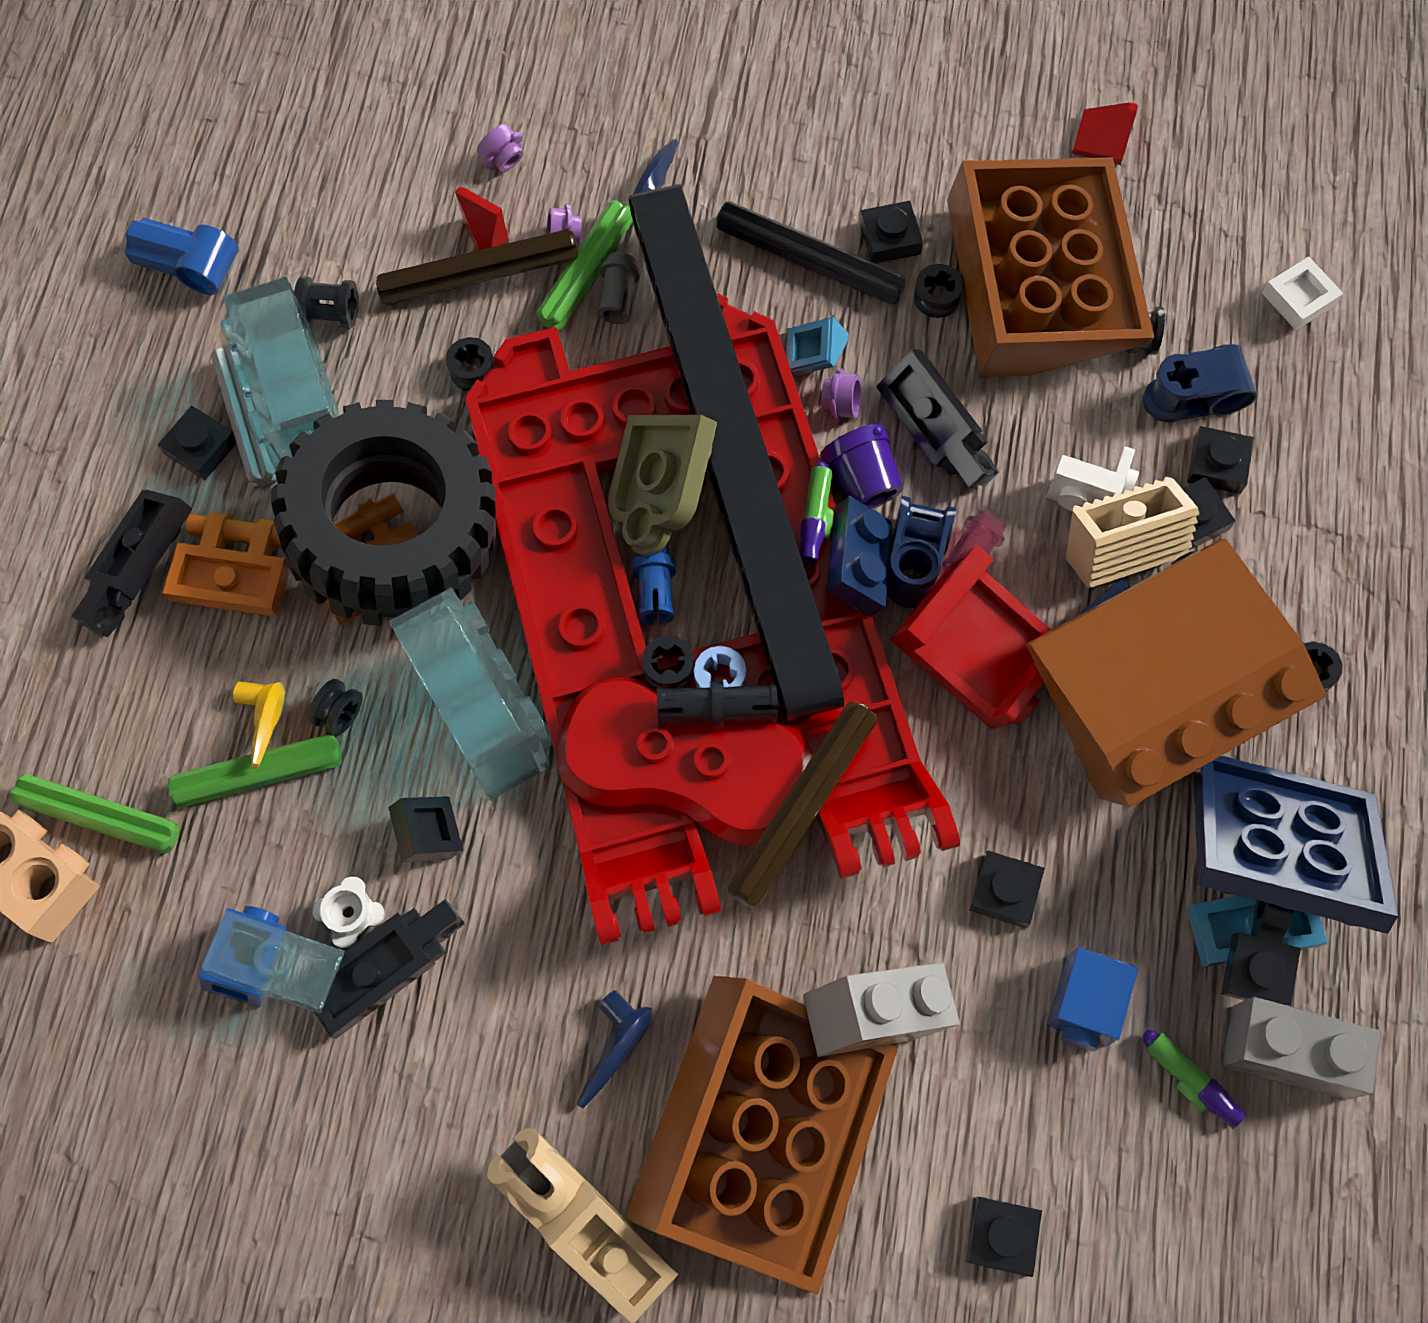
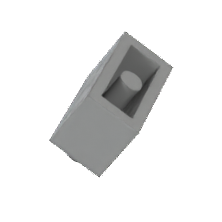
[803,963,960,1057]
[1222,997,1381,1100]

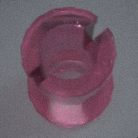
[942,510,1006,570]

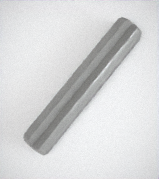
[211,345,277,488]

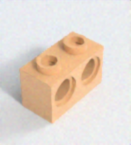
[0,810,100,943]

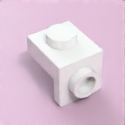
[1046,447,1139,511]

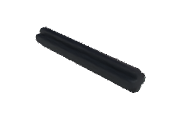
[716,201,906,305]

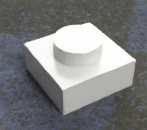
[1262,257,1343,330]

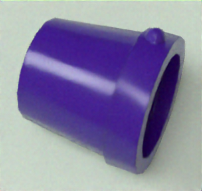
[819,424,903,509]

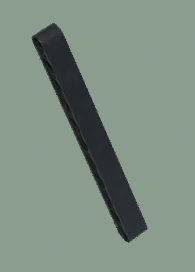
[628,184,844,722]

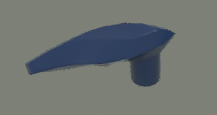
[633,139,678,195]
[577,990,652,1108]

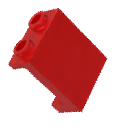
[889,545,1051,729]

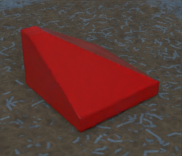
[1072,102,1139,165]
[455,186,509,250]

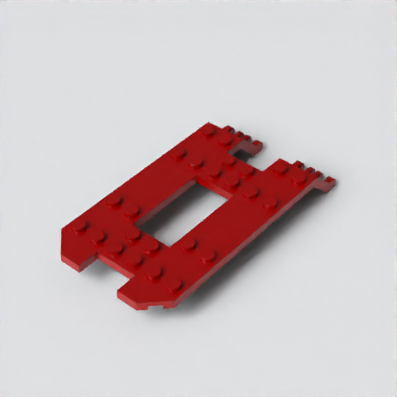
[465,292,960,946]

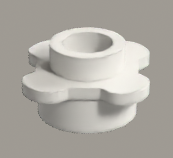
[313,877,385,949]

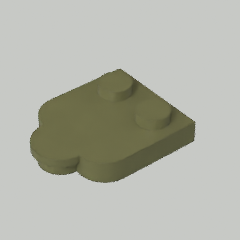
[608,415,717,557]

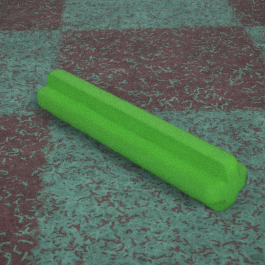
[537,200,633,331]
[168,734,342,808]
[10,774,180,853]

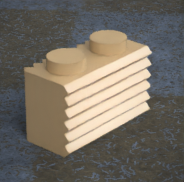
[1066,477,1199,588]

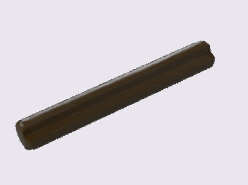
[376,229,579,305]
[728,701,877,909]

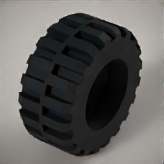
[271,400,496,626]

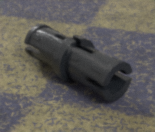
[657,681,778,728]

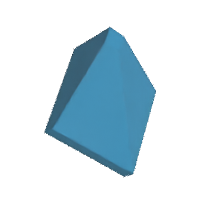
[785,317,849,376]

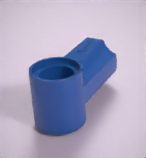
[125,218,239,296]

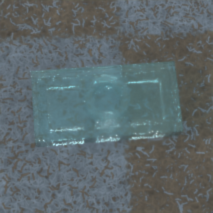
[201,910,345,1014]

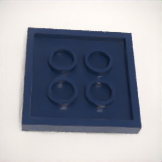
[1194,756,1398,934]

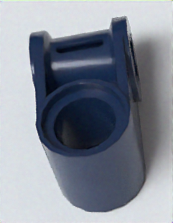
[1143,344,1258,422]
[887,496,956,608]

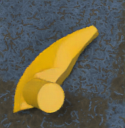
[233,681,285,769]

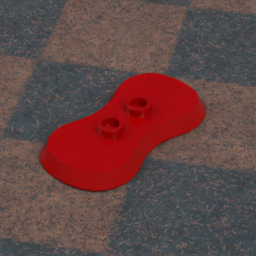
[556,677,812,846]

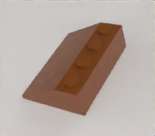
[947,158,1154,377]
[1026,539,1327,808]
[624,976,898,1295]

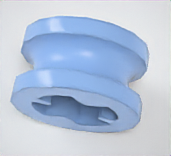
[694,646,746,688]

